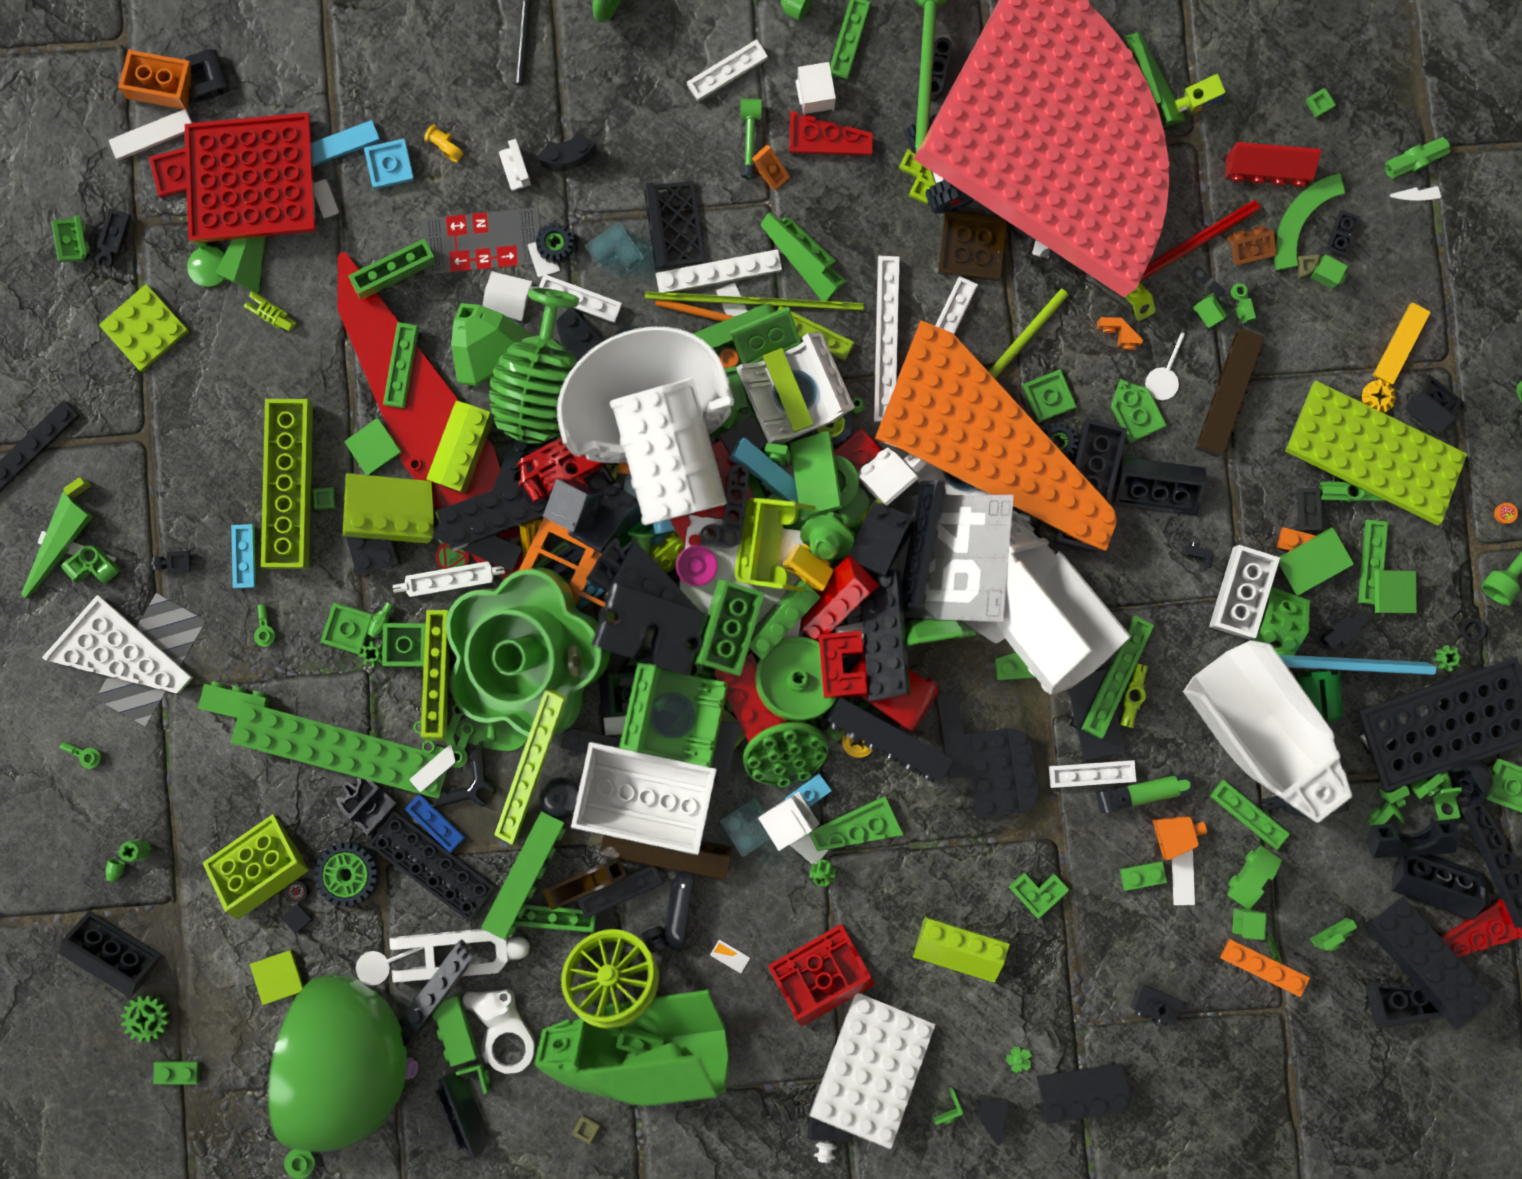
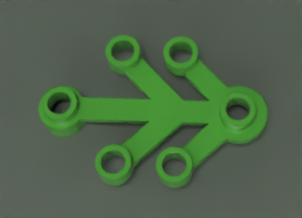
[413,704,475,768]

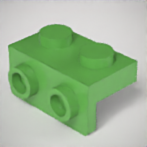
[51,215,89,263]

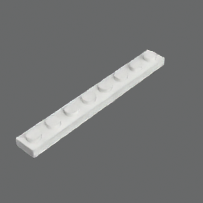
[874,256,899,422]

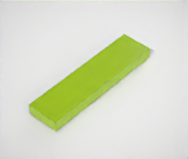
[777,306,854,362]
[763,348,814,433]

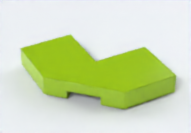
[899,149,936,205]

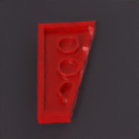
[789,110,873,156]
[1439,899,1522,958]

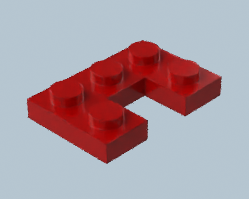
[819,631,867,699]

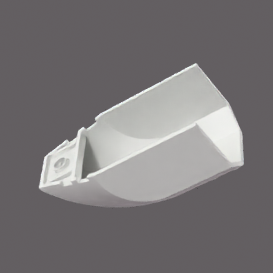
[996,511,1131,695]
[1183,640,1352,823]

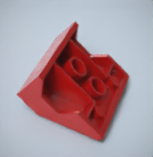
[768,924,875,1027]

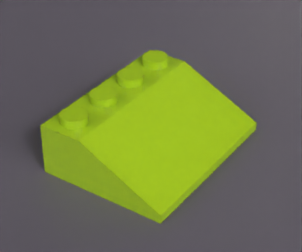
[343,473,434,544]
[203,814,309,920]

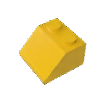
[781,544,833,591]

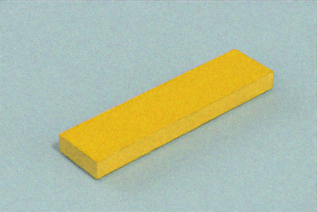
[1373,302,1431,386]

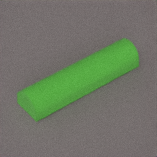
[514,905,597,933]

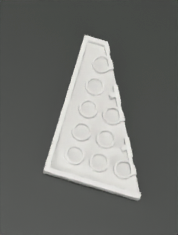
[42,595,193,694]

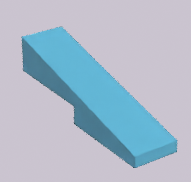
[729,437,798,503]

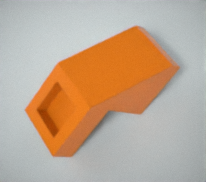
[1097,317,1142,350]

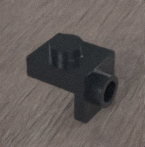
[1181,543,1213,572]

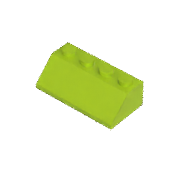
[427,401,495,494]
[913,916,1010,983]

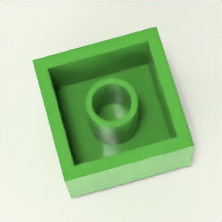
[382,623,426,667]

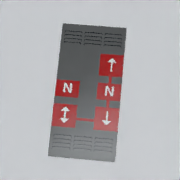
[420,207,540,274]

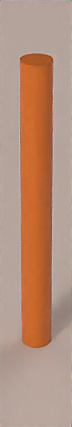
[655,300,735,322]

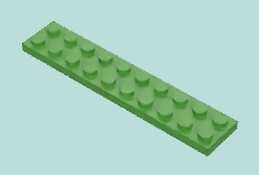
[230,701,447,798]

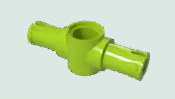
[1120,663,1148,728]

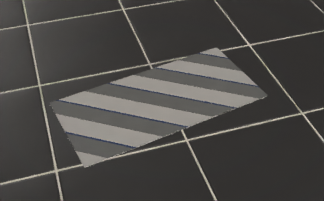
[96,593,206,726]

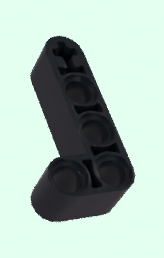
[699,464,749,549]

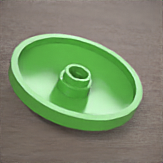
[755,637,837,722]

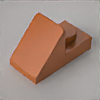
[752,145,790,190]

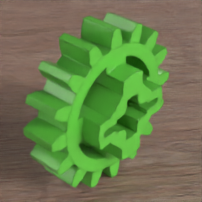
[121,994,170,1043]

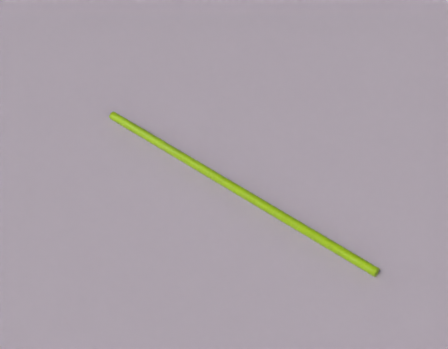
[830,289,1069,567]

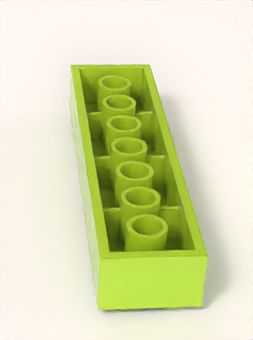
[261,399,313,569]

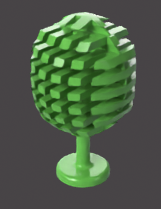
[489,287,580,444]

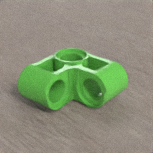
[61,546,120,585]

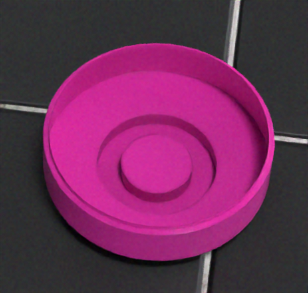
[676,545,717,586]

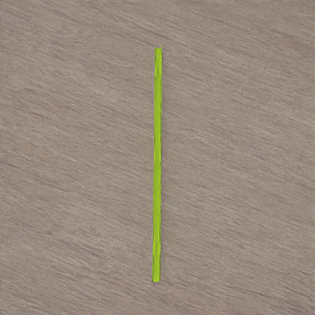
[645,292,864,311]

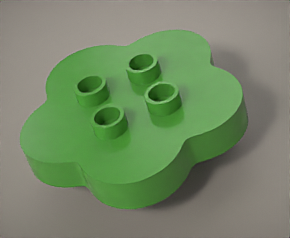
[446,568,610,737]

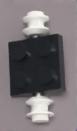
[806,1094,850,1163]

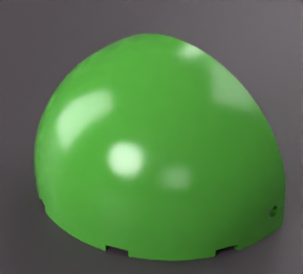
[269,974,407,1152]

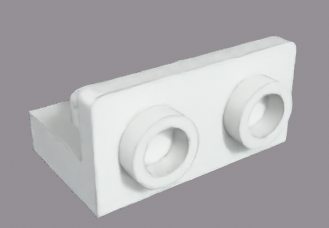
[499,139,531,191]

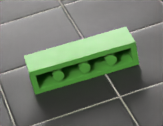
[348,239,435,300]
[748,579,820,659]

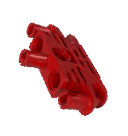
[517,437,609,503]

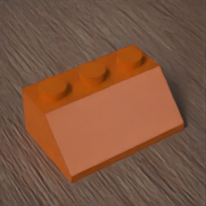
[118,50,191,109]

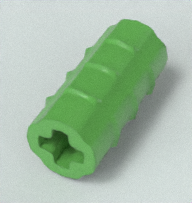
[119,839,152,862]

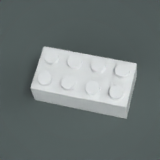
[1209,545,1280,640]

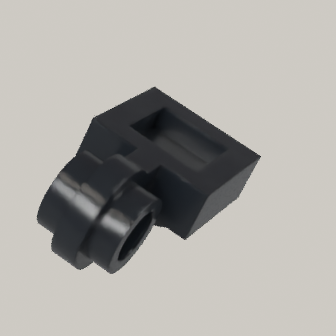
[149,551,191,573]

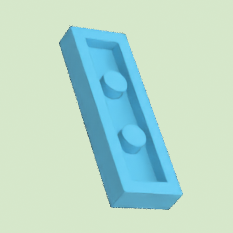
[231,524,256,589]

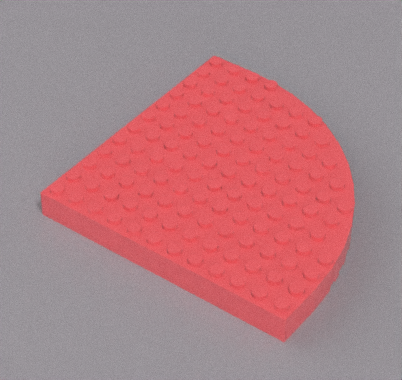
[914,0,1169,297]

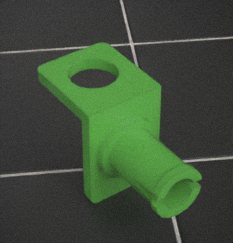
[1433,771,1462,821]

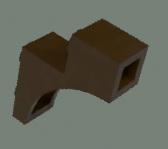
[543,857,627,910]

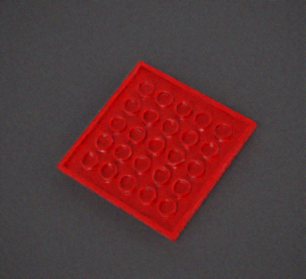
[184,112,316,243]

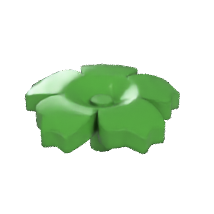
[1006,1046,1032,1073]

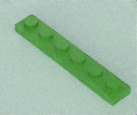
[1082,616,1154,739]

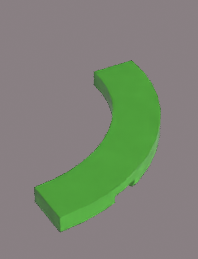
[1274,173,1345,271]

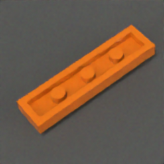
[1220,938,1310,997]

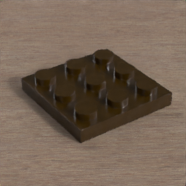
[938,211,1007,281]

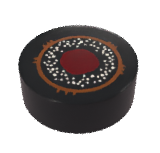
[285,880,308,902]

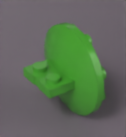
[743,720,828,787]

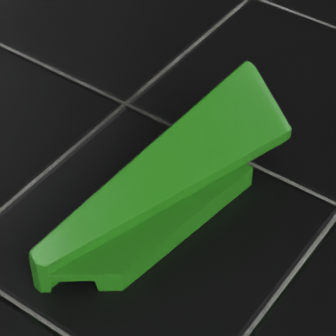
[1124,32,1186,128]
[761,212,846,301]

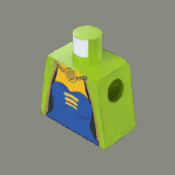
[1174,74,1226,114]

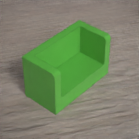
[1232,908,1266,940]

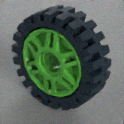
[314,842,380,907]

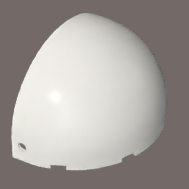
[558,327,734,463]

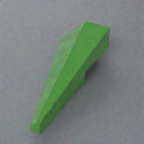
[215,236,266,294]
[21,492,93,598]

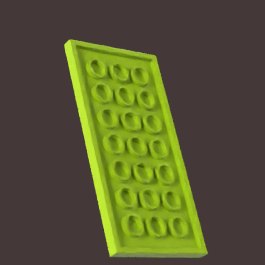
[1285,380,1467,525]

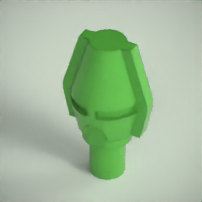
[367,602,394,638]

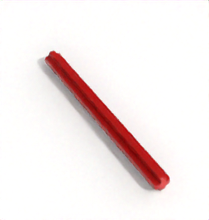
[1140,200,1261,281]

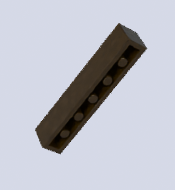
[1195,328,1265,457]
[600,834,732,879]

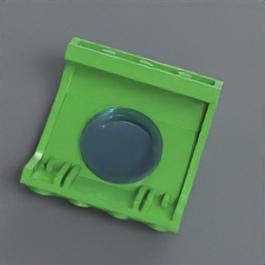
[619,663,729,768]

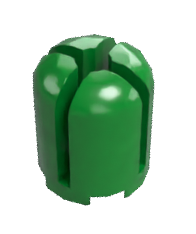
[1296,670,1343,723]

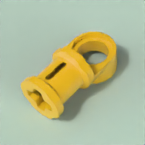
[424,124,463,163]

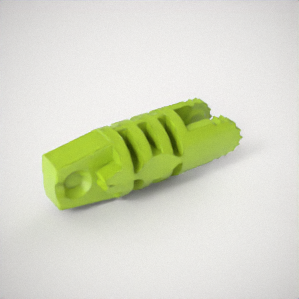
[244,291,296,331]

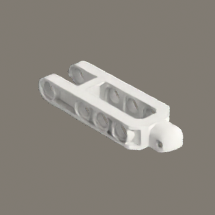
[389,929,530,982]

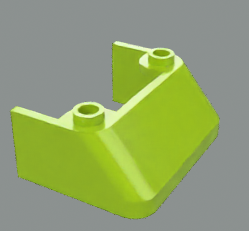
[735,498,816,592]

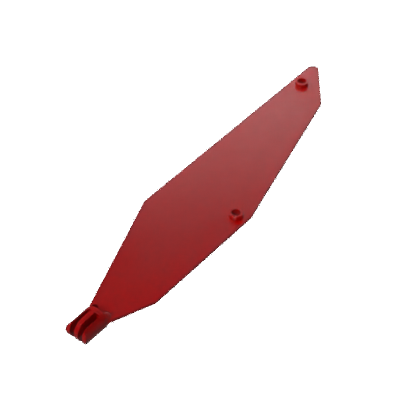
[338,252,523,580]

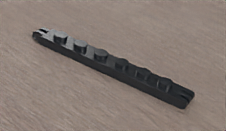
[399,939,477,1050]

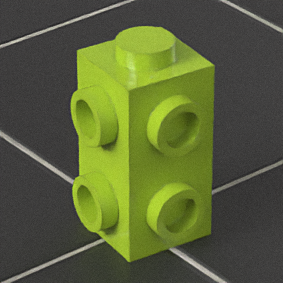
[647,531,685,574]

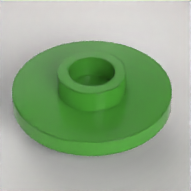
[285,1149,315,1179]

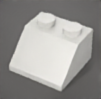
[857,447,918,506]

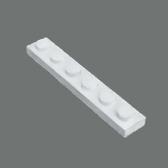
[656,249,782,293]

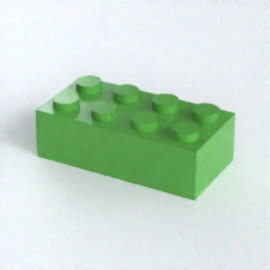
[694,580,765,676]

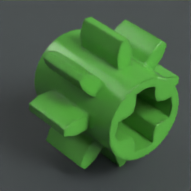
[359,641,383,668]
[1433,645,1463,672]
[809,860,836,887]

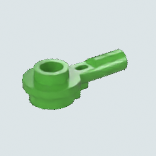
[254,605,276,647]
[60,741,101,769]

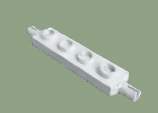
[393,562,506,597]

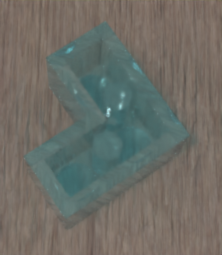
[585,222,644,273]

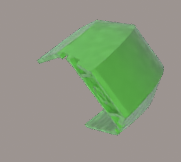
[535,990,730,1105]

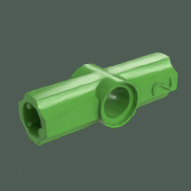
[1384,137,1450,179]
[1319,482,1385,502]

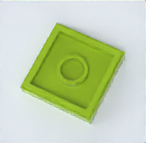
[249,950,304,1005]

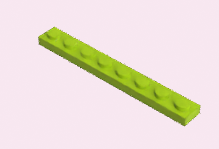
[494,688,567,845]

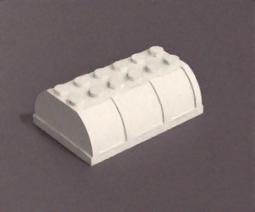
[609,378,727,525]
[571,742,716,854]

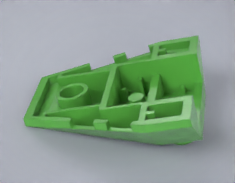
[905,618,977,647]

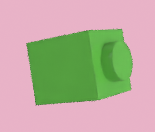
[1310,254,1348,289]

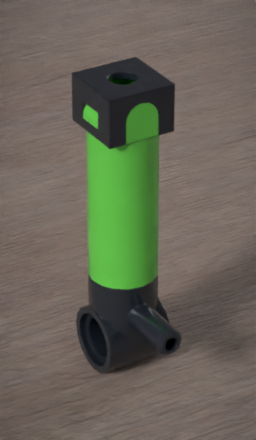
[1096,772,1196,813]

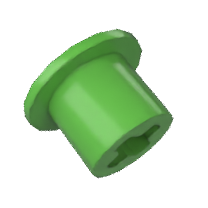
[628,531,655,552]

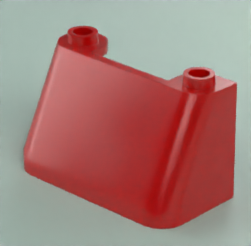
[849,650,940,733]

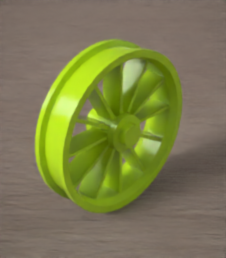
[562,929,659,1028]

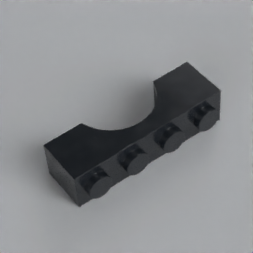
[1366,820,1462,859]

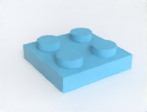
[364,139,415,190]

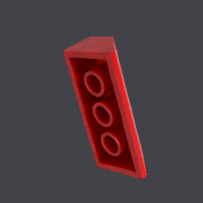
[1225,142,1321,188]
[800,555,879,642]

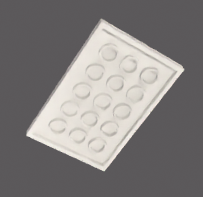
[809,993,935,1149]

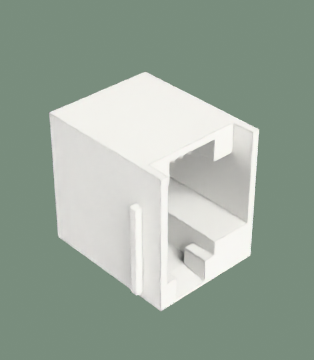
[796,62,836,116]
[759,792,819,850]

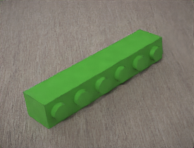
[481,812,566,941]

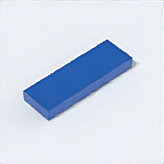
[405,794,466,853]

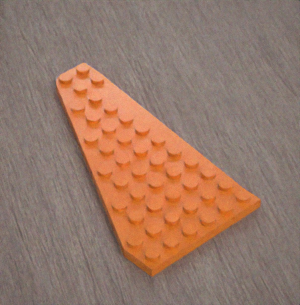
[875,321,1117,551]

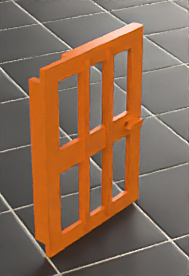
[519,518,605,607]

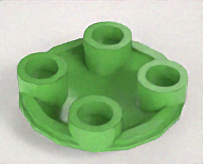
[187,246,226,287]

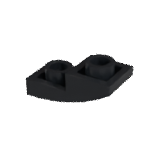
[1326,210,1361,257]

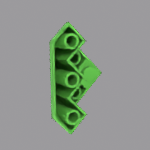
[451,303,533,386]

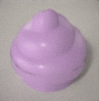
[405,1057,418,1080]

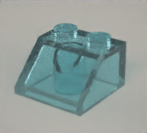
[720,797,771,857]

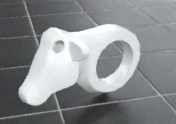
[462,989,536,1074]

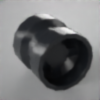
[641,925,669,953]

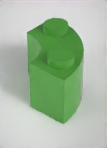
[1227,846,1282,910]

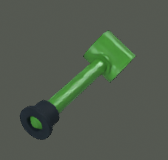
[740,98,762,179]

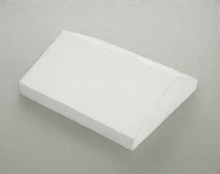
[482,272,532,322]

